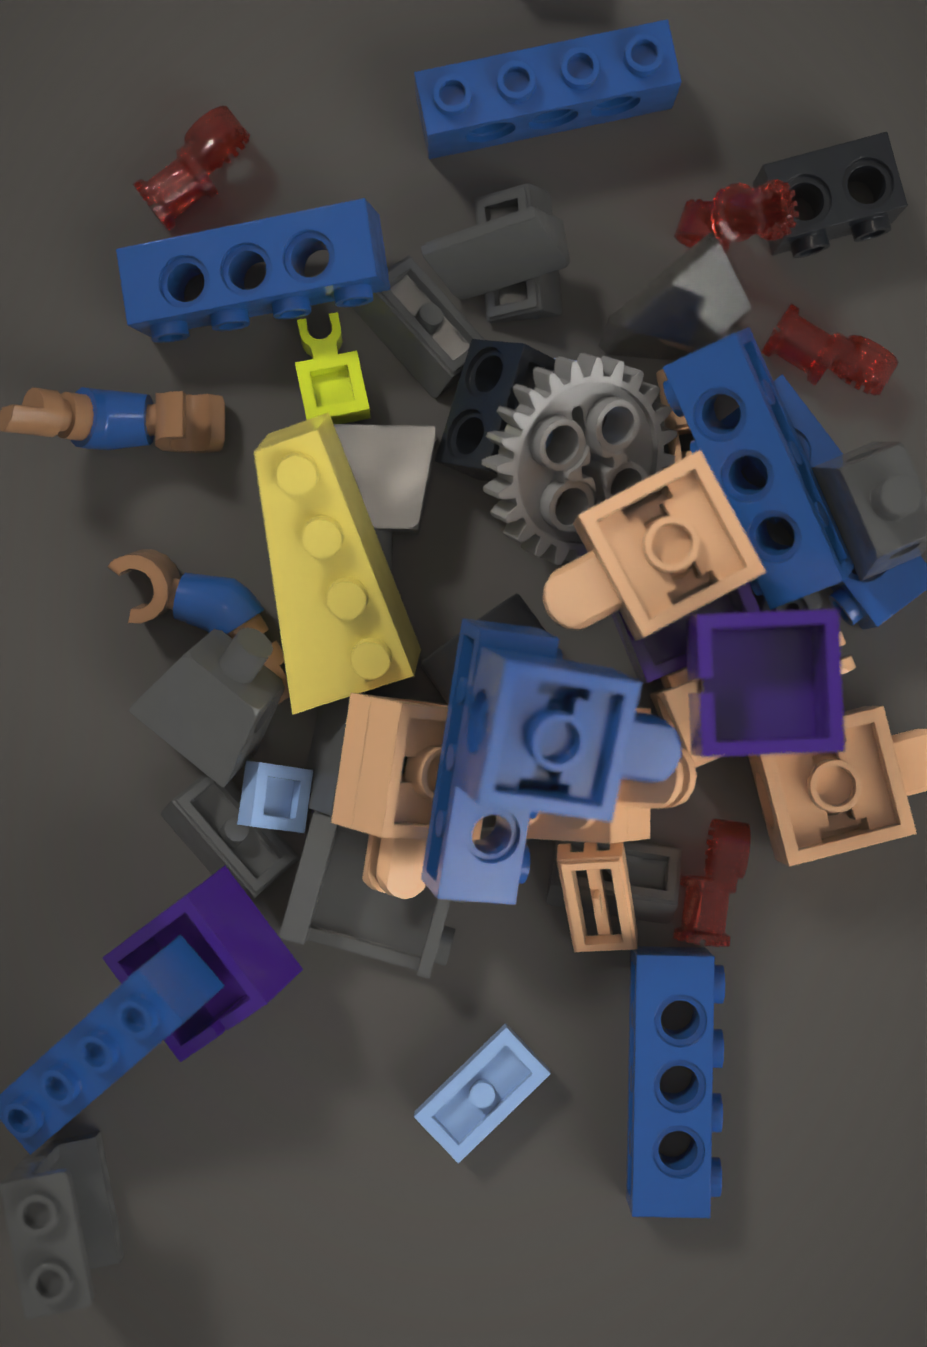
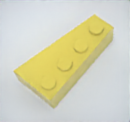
[254,413,421,715]

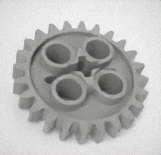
[482,353,677,565]

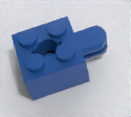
[454,646,681,822]

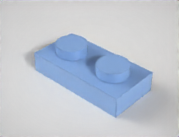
[414,1023,551,1164]

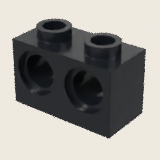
[752,131,908,258]
[435,339,556,482]

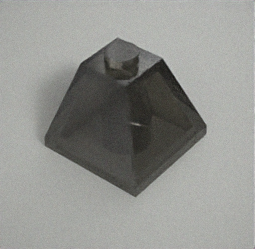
[598,232,752,361]

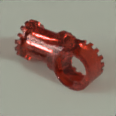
[133,106,250,231]
[674,179,799,256]
[761,303,899,396]
[673,818,751,947]

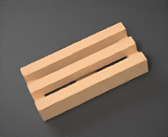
[557,842,638,952]

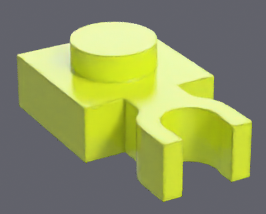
[295,312,371,424]

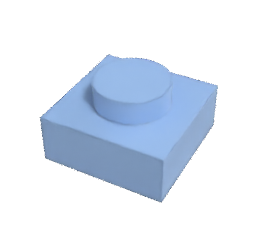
[237,761,313,833]

